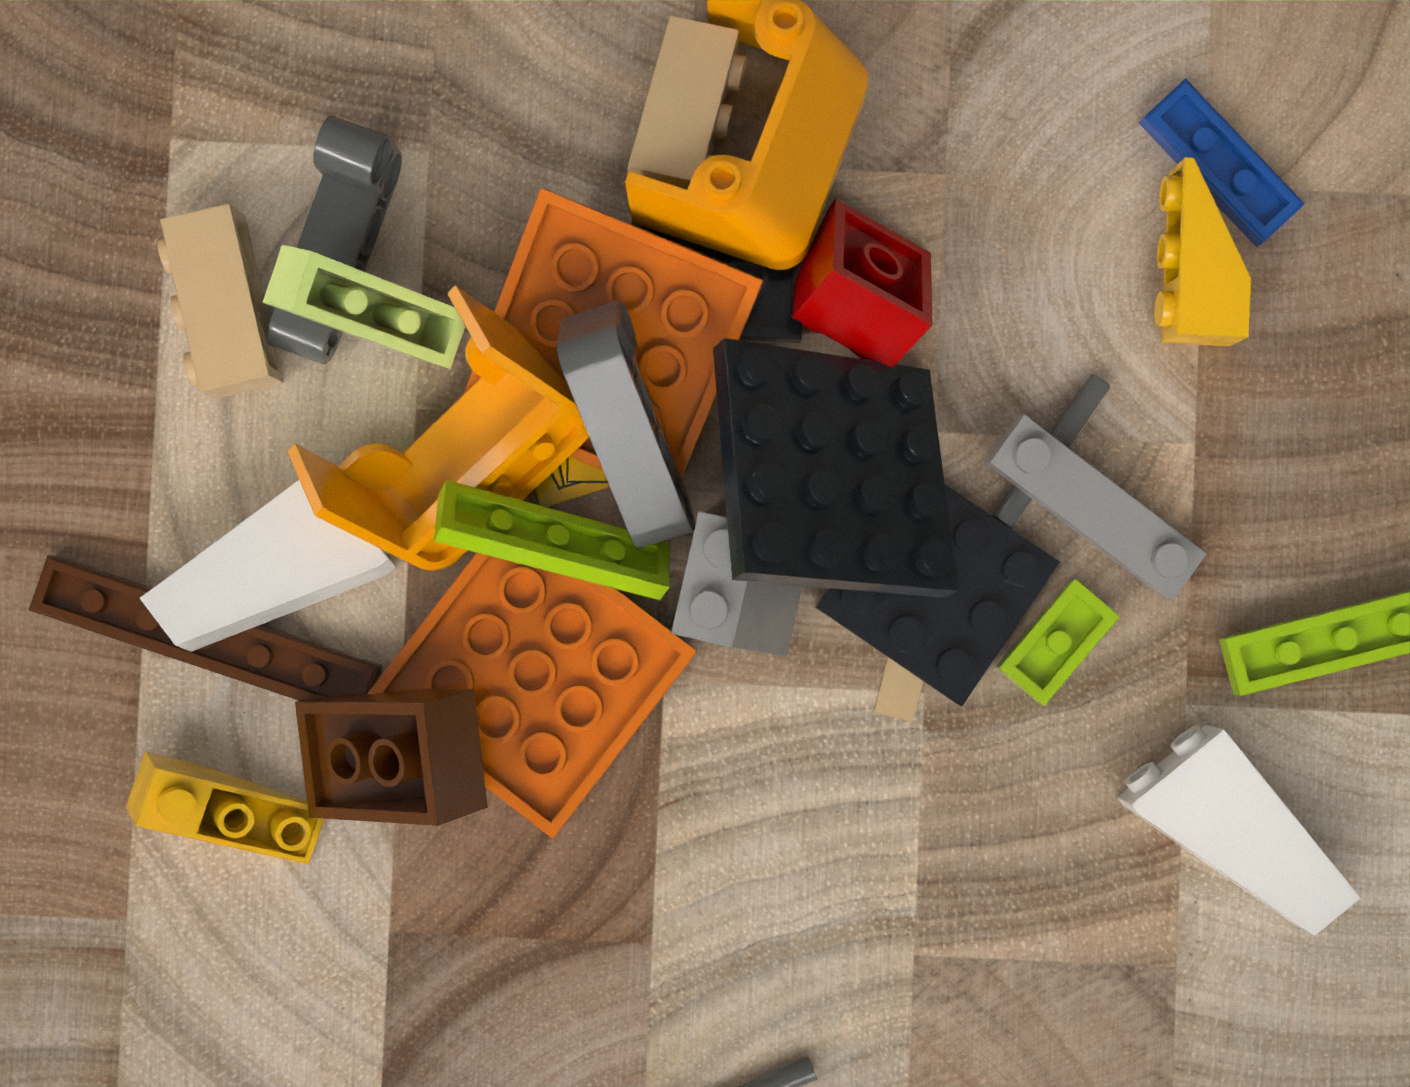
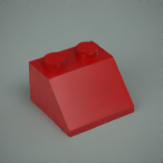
[792,198,933,368]

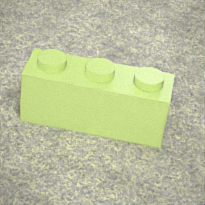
[262,245,465,369]

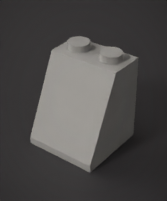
[671,511,802,657]

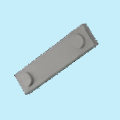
[984,415,1207,601]

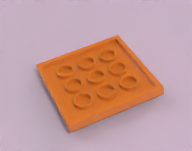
[464,188,764,480]
[367,553,697,839]

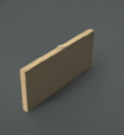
[873,657,923,722]

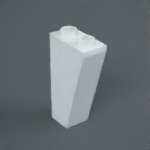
[140,480,397,652]
[1117,725,1361,936]

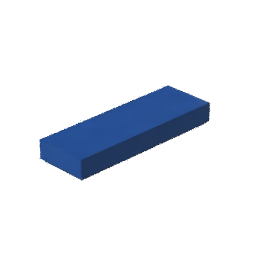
[1139,78,1305,247]

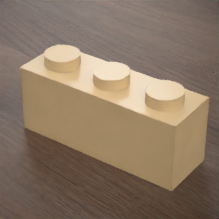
[628,16,747,190]
[158,203,284,399]

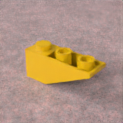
[1154,157,1251,346]
[126,751,324,865]

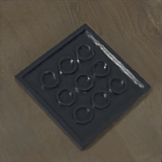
[713,338,958,598]

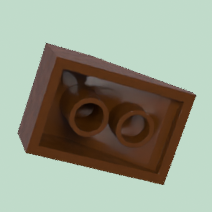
[295,689,488,826]

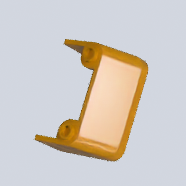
[625,0,868,270]
[287,285,589,571]

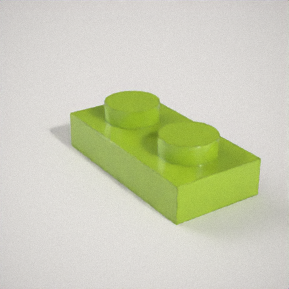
[996,578,1120,706]

